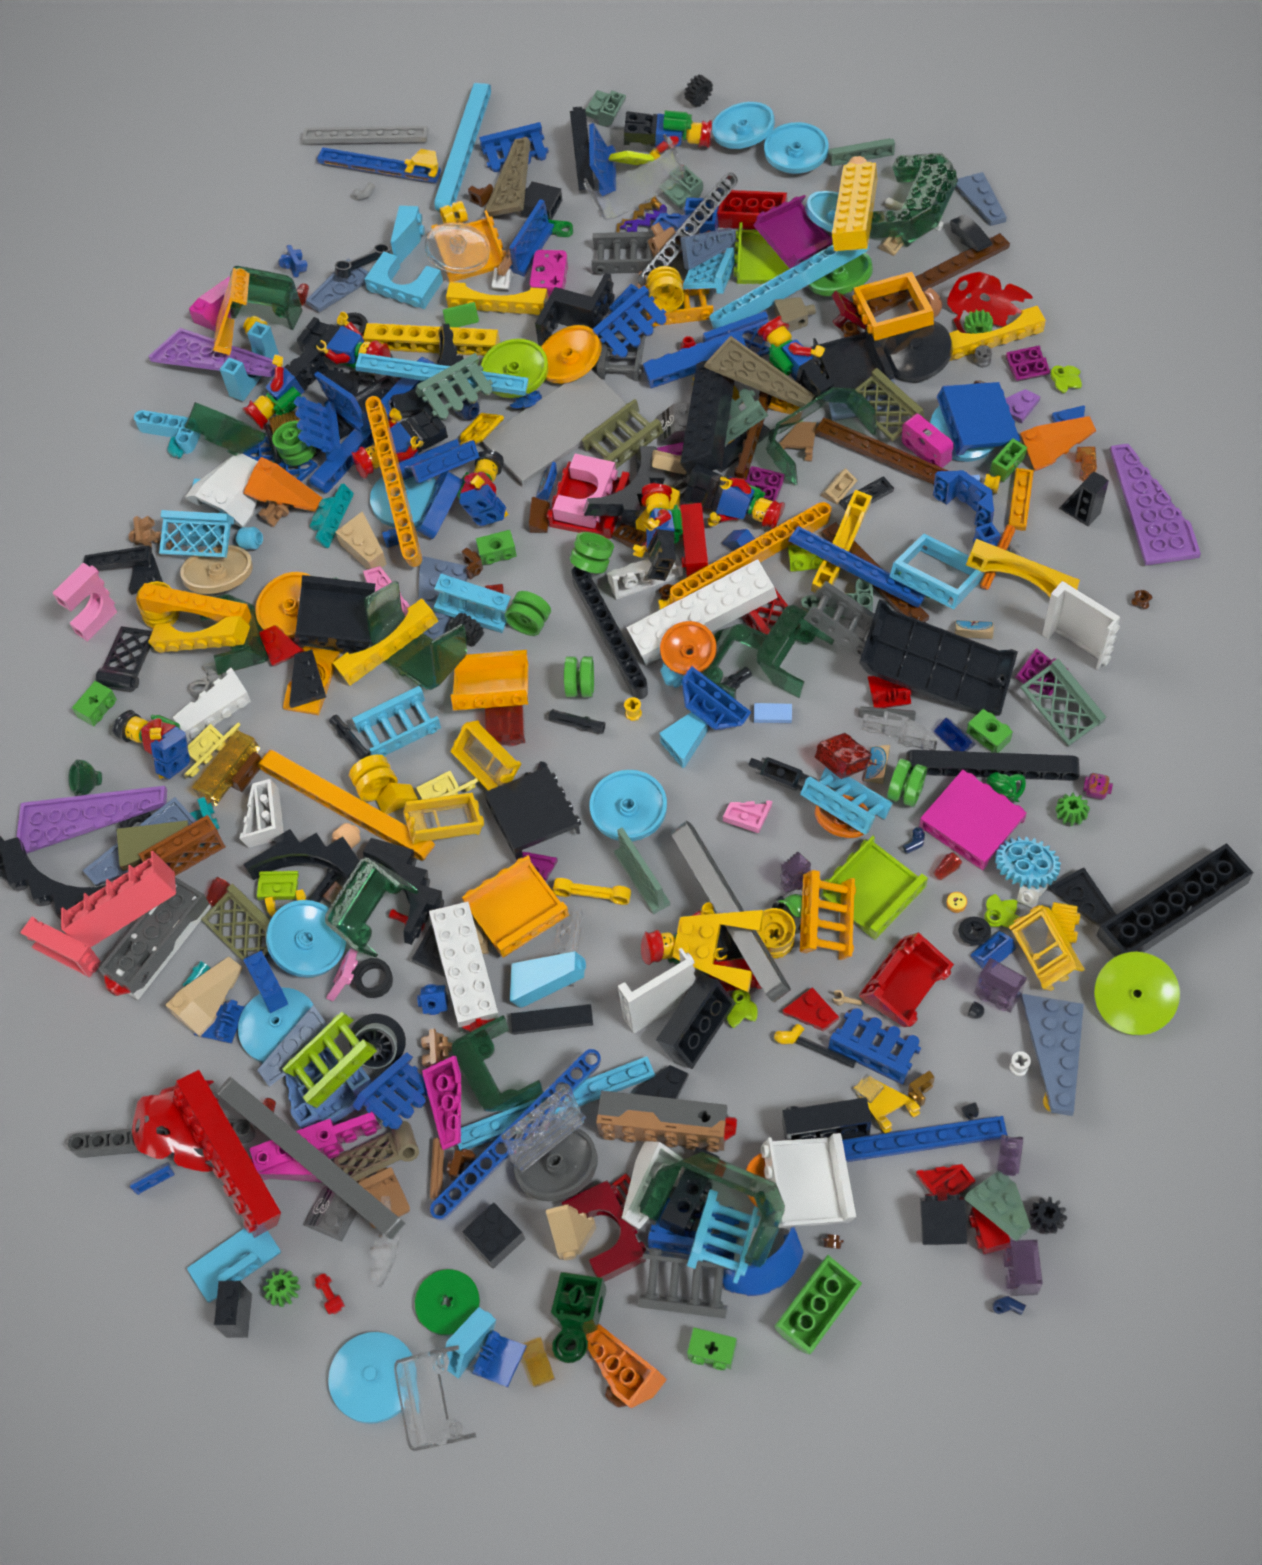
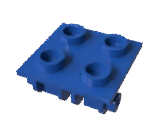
[194,999,245,1044]
[472,1330,527,1387]

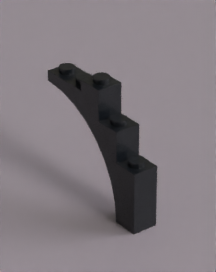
[570,106,595,190]
[389,324,464,417]
[583,446,665,522]
[243,829,369,887]
[0,837,106,919]
[363,838,444,945]

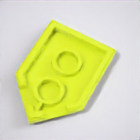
[609,151,656,165]

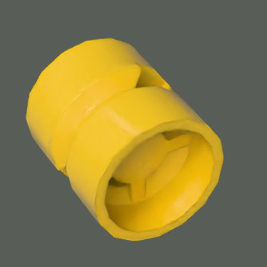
[439,201,468,228]

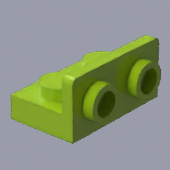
[787,545,824,572]

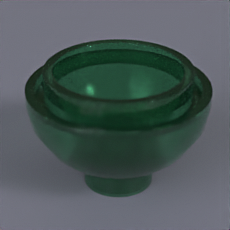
[68,759,102,796]

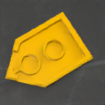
[460,413,504,445]

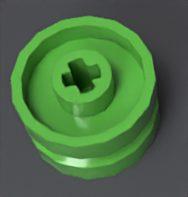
[272,421,316,466]
[569,532,615,573]
[504,591,551,636]
[564,656,594,697]
[887,759,927,807]

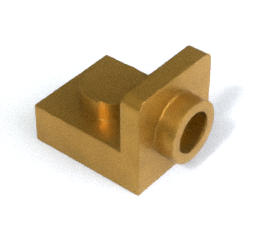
[908,1070,935,1107]

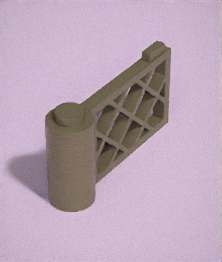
[334,1121,419,1181]

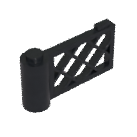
[95,626,152,691]

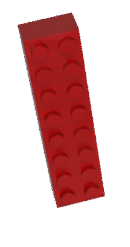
[173,1070,281,1238]

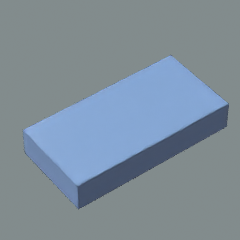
[754,703,792,723]

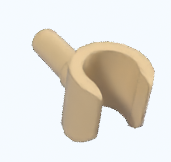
[833,990,862,1006]

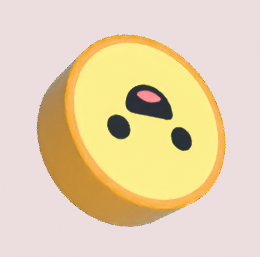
[946,892,967,913]

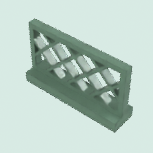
[1020,658,1106,747]
[614,827,670,915]

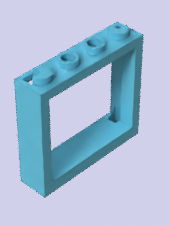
[890,534,985,609]

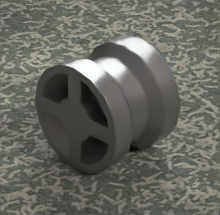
[974,345,992,368]

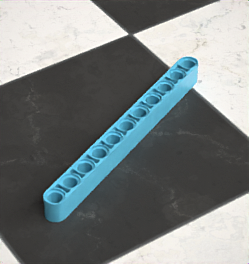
[435,83,491,211]
[710,243,869,329]

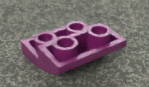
[1005,345,1050,381]
[745,466,786,501]
[1015,648,1069,696]

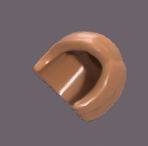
[907,288,942,319]

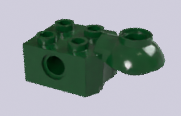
[551,1272,607,1363]

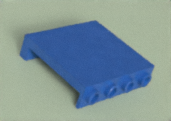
[936,382,1021,455]

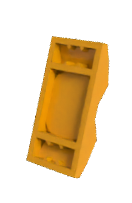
[283,646,340,716]

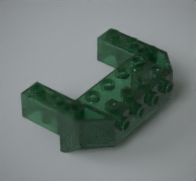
[870,153,958,247]

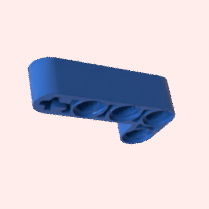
[416,471,463,539]

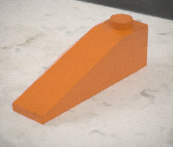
[1020,416,1096,471]
[244,457,322,511]
[586,1324,667,1408]

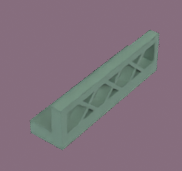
[828,138,895,166]

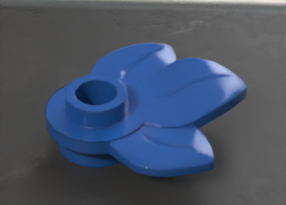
[510,390,542,408]

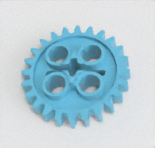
[995,836,1061,889]

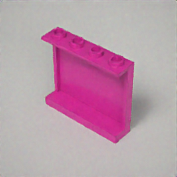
[919,770,1027,871]

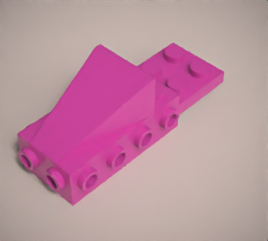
[249,1112,381,1183]

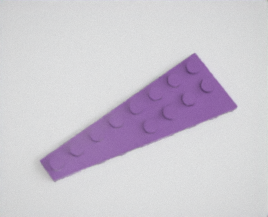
[149,328,277,377]
[16,786,168,853]

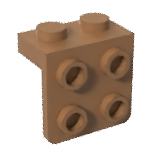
[357,1167,410,1229]

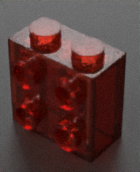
[485,705,526,745]
[815,733,872,780]

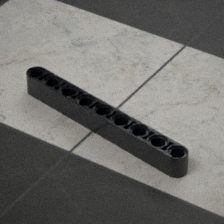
[571,566,648,699]
[906,750,1080,781]

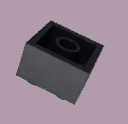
[462,1202,525,1269]

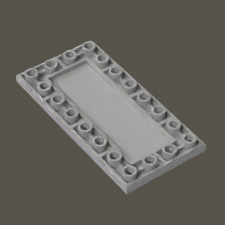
[481,370,627,485]

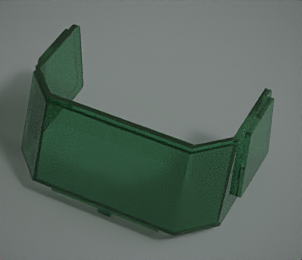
[766,387,876,486]
[364,581,467,690]
[639,1152,785,1268]

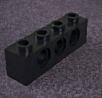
[660,1147,722,1236]

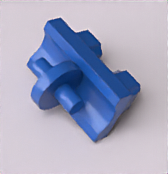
[278,245,308,277]

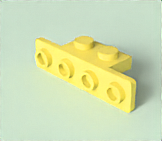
[184,722,241,779]
[416,771,478,799]

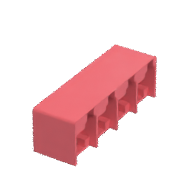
[61,850,176,947]

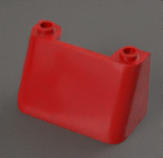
[859,932,954,1027]

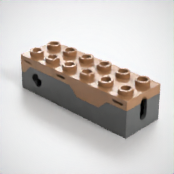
[596,1090,737,1152]

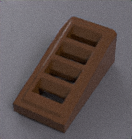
[611,523,647,551]

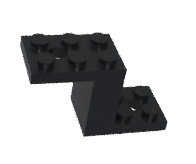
[535,273,615,347]

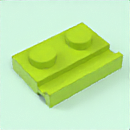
[257,871,299,900]

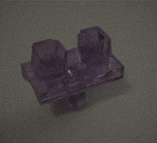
[997,1135,1023,1176]

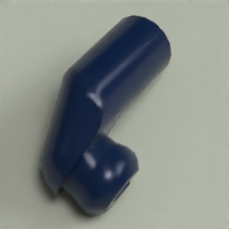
[903,827,925,854]
[992,1296,1026,1315]

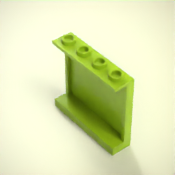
[734,223,789,284]
[820,835,928,940]

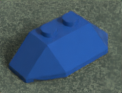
[682,666,751,730]

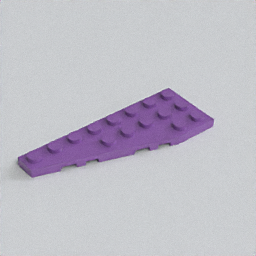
[1110,443,1201,566]

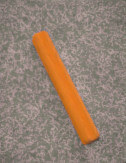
[980,525,1015,590]

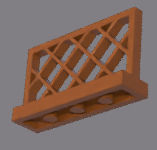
[139,815,226,876]

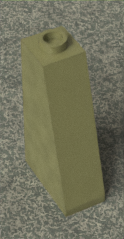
[116,820,189,871]

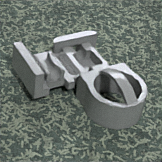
[189,660,226,698]

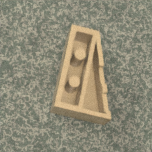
[336,511,386,570]

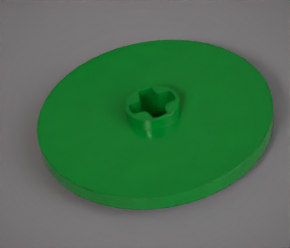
[415,1269,480,1336]

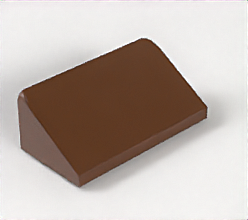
[529,497,550,533]

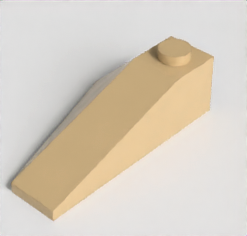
[166,956,243,1037]
[546,1205,597,1260]

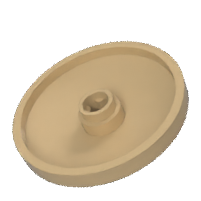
[180,545,253,594]

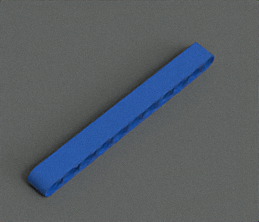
[310,357,436,493]
[430,1049,601,1221]

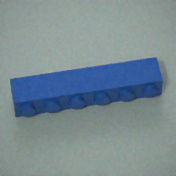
[643,331,746,389]

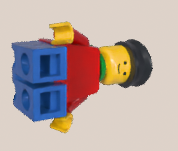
[457,450,509,526]
[112,709,190,779]

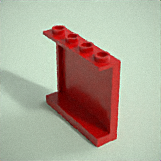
[547,461,630,539]

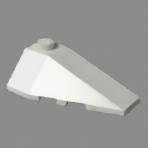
[622,1141,688,1229]

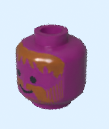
[1083,773,1113,800]

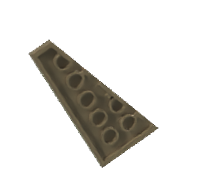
[483,137,530,217]
[704,336,815,409]

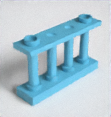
[433,574,511,633]
[352,686,441,757]
[800,764,893,835]
[687,1189,760,1283]

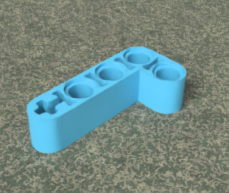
[134,410,201,454]

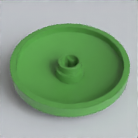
[808,253,873,296]

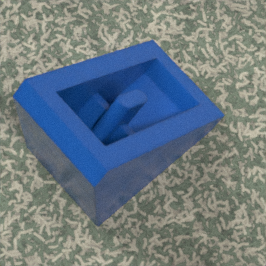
[723,529,755,551]

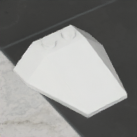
[185,452,258,527]

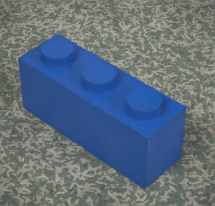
[243,951,288,1013]

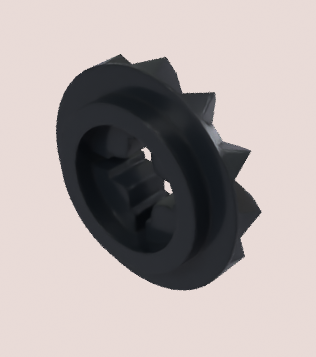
[958,916,991,947]

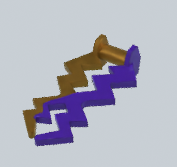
[616,196,667,232]

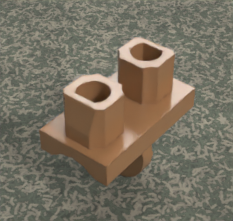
[259,500,290,527]
[128,516,157,548]
[421,1029,454,1068]

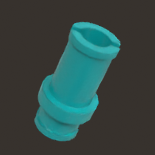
[182,961,210,987]

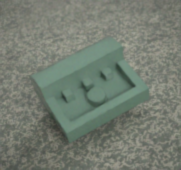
[586,90,626,126]
[659,163,703,209]

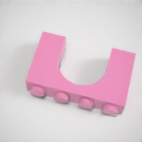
[553,454,618,529]
[53,563,117,642]

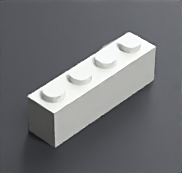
[607,552,683,600]
[173,668,251,742]

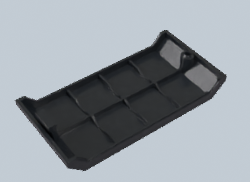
[859,599,1018,716]

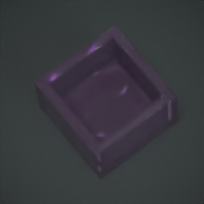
[974,958,1027,1013]
[1003,1239,1043,1296]

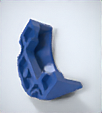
[723,1227,804,1296]

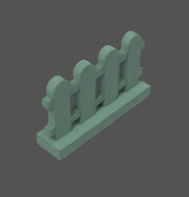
[416,353,493,420]
[725,388,768,445]

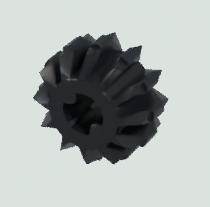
[1029,1197,1067,1235]

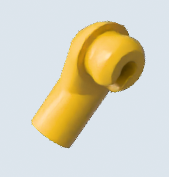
[774,1024,804,1044]

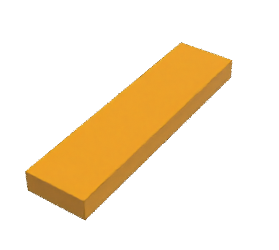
[1008,468,1034,531]

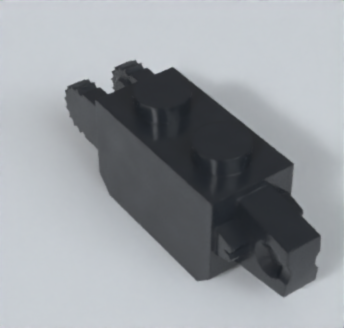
[748,757,817,791]

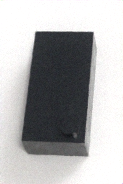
[656,974,736,1069]
[782,1097,872,1140]

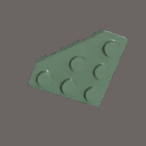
[964,1171,1031,1241]

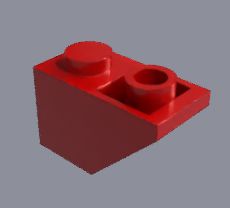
[968,1207,1011,1255]

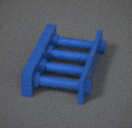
[399,439,479,483]

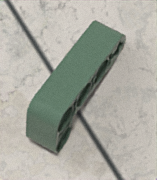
[801,578,873,618]

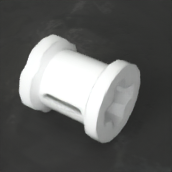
[1010,1052,1031,1077]

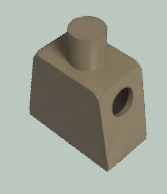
[774,297,816,332]

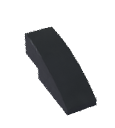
[950,215,992,251]

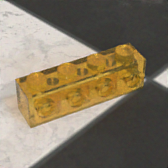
[192,730,260,806]

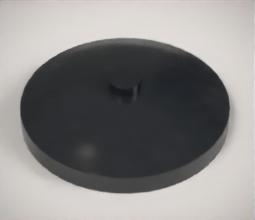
[884,321,953,382]

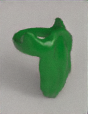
[986,772,1026,802]

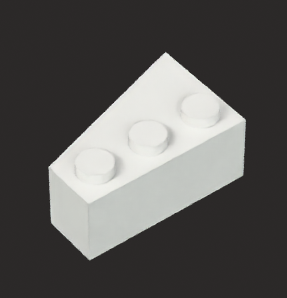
[239,779,284,848]

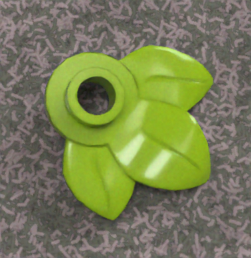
[1050,365,1082,394]
[984,894,1020,928]
[727,989,758,1028]

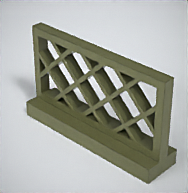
[846,368,925,442]
[201,884,270,963]

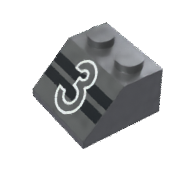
[657,403,690,446]
[304,1187,357,1242]

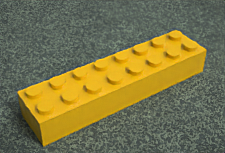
[832,162,878,251]

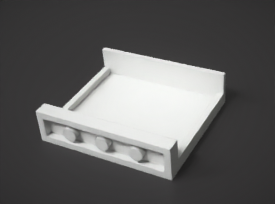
[1042,581,1120,670]
[618,948,696,1033]
[761,1133,856,1228]

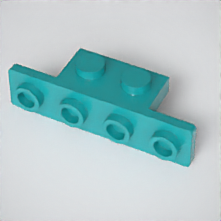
[309,483,354,548]

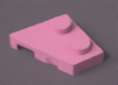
[326,948,358,1001]

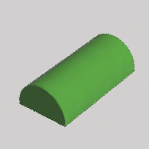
[774,1255,862,1355]

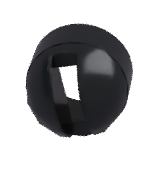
[967,1001,985,1019]
[961,1102,979,1120]

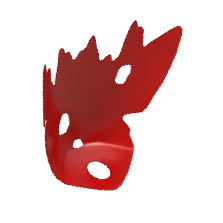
[947,272,1033,333]
[132,1080,219,1172]

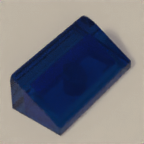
[934,717,976,751]

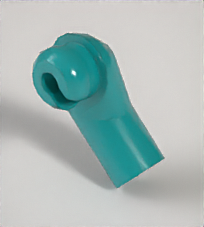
[168,437,183,458]

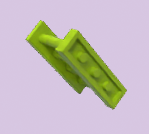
[282,1012,377,1108]

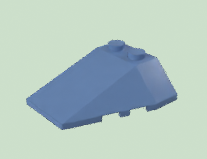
[285,1047,372,1129]

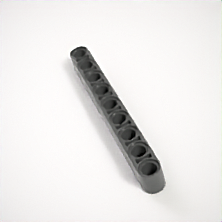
[638,172,738,286]
[67,1119,256,1158]

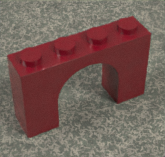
[561,1180,647,1282]

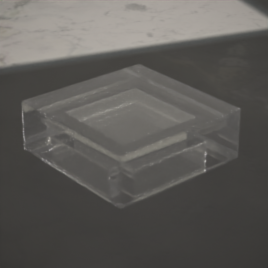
[854,1074,883,1104]

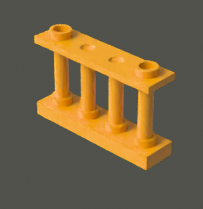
[642,278,714,327]
[800,870,856,960]

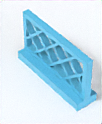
[683,248,735,294]
[159,510,234,558]

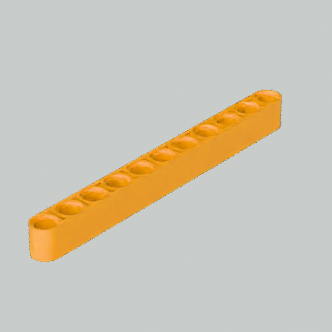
[365,396,422,567]
[669,502,831,605]
[258,750,435,861]

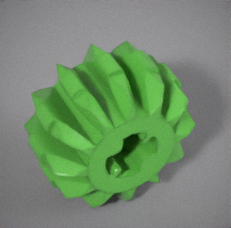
[964,309,993,334]
[1055,792,1090,827]
[263,1269,301,1307]

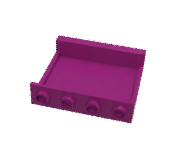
[754,194,833,269]

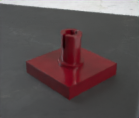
[831,291,865,330]

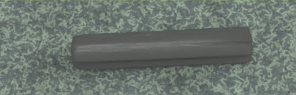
[859,706,916,722]

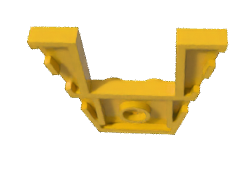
[672,910,764,992]

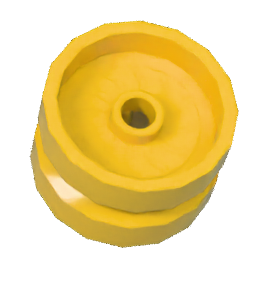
[349,754,398,802]

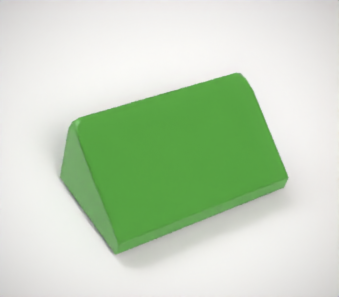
[443,302,479,328]

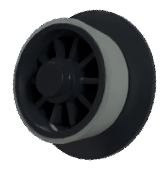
[349,1013,406,1069]

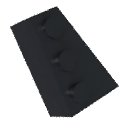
[1059,471,1109,527]

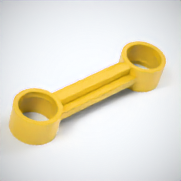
[552,878,632,905]

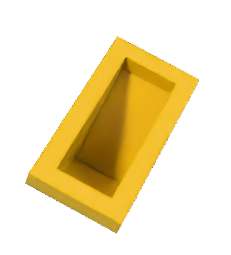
[376,783,418,814]

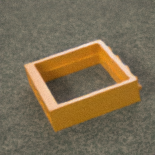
[852,272,934,341]

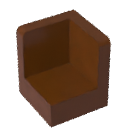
[468,184,493,207]

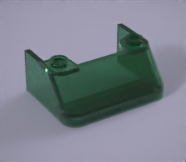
[229,266,303,330]
[185,402,266,456]
[199,594,269,675]
[756,605,834,698]
[700,624,769,699]
[325,858,419,958]
[452,1015,544,1112]

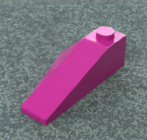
[189,276,235,331]
[422,1056,461,1150]

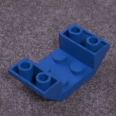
[933,470,994,527]

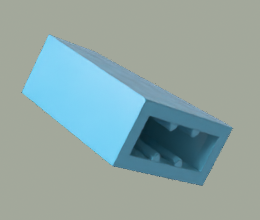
[659,712,708,768]
[441,1307,496,1379]

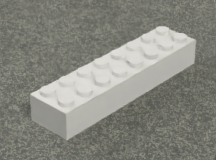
[627,559,777,666]

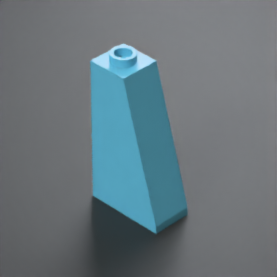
[510,951,586,1008]

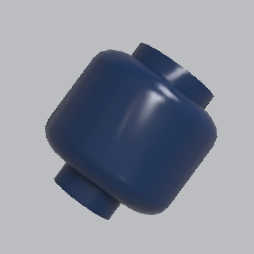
[455,399,480,421]

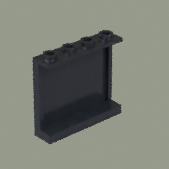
[811,325,894,400]
[295,575,376,651]
[484,767,581,860]

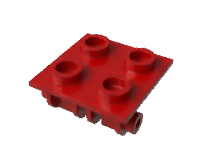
[867,676,912,708]

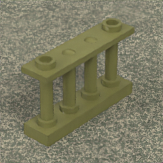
[581,399,663,469]

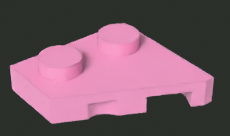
[723,800,773,833]

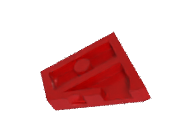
[259,625,304,666]
[782,987,839,1032]
[916,1164,976,1197]

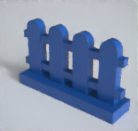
[479,122,549,172]
[592,286,666,358]
[294,396,341,461]
[828,1008,921,1085]
[352,1052,429,1130]
[648,1197,740,1261]

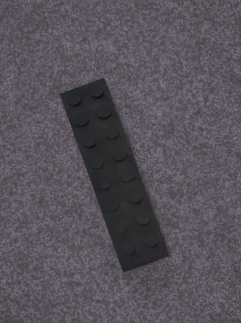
[680,360,735,476]
[1096,843,1254,957]

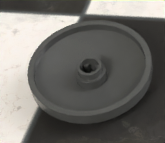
[514,1125,598,1201]

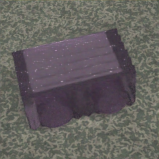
[780,852,811,892]

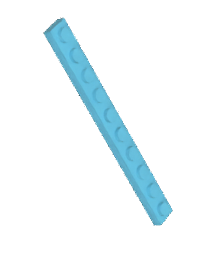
[356,353,528,396]
[458,1056,655,1151]

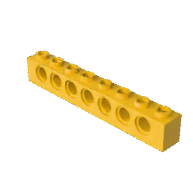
[363,323,500,356]

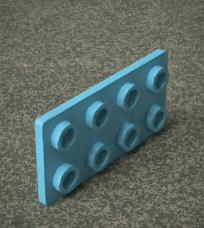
[187,1228,281,1303]

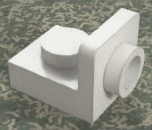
[492,268,513,291]
[1017,884,1048,908]

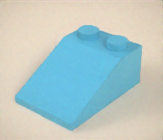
[391,206,425,264]

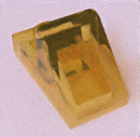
[523,1337,555,1388]

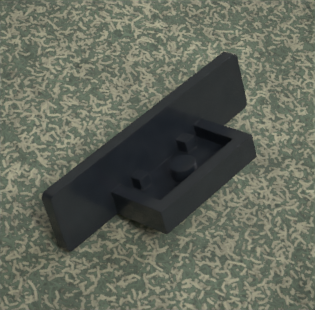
[324,367,378,395]

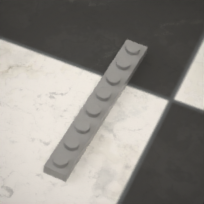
[302,126,428,144]

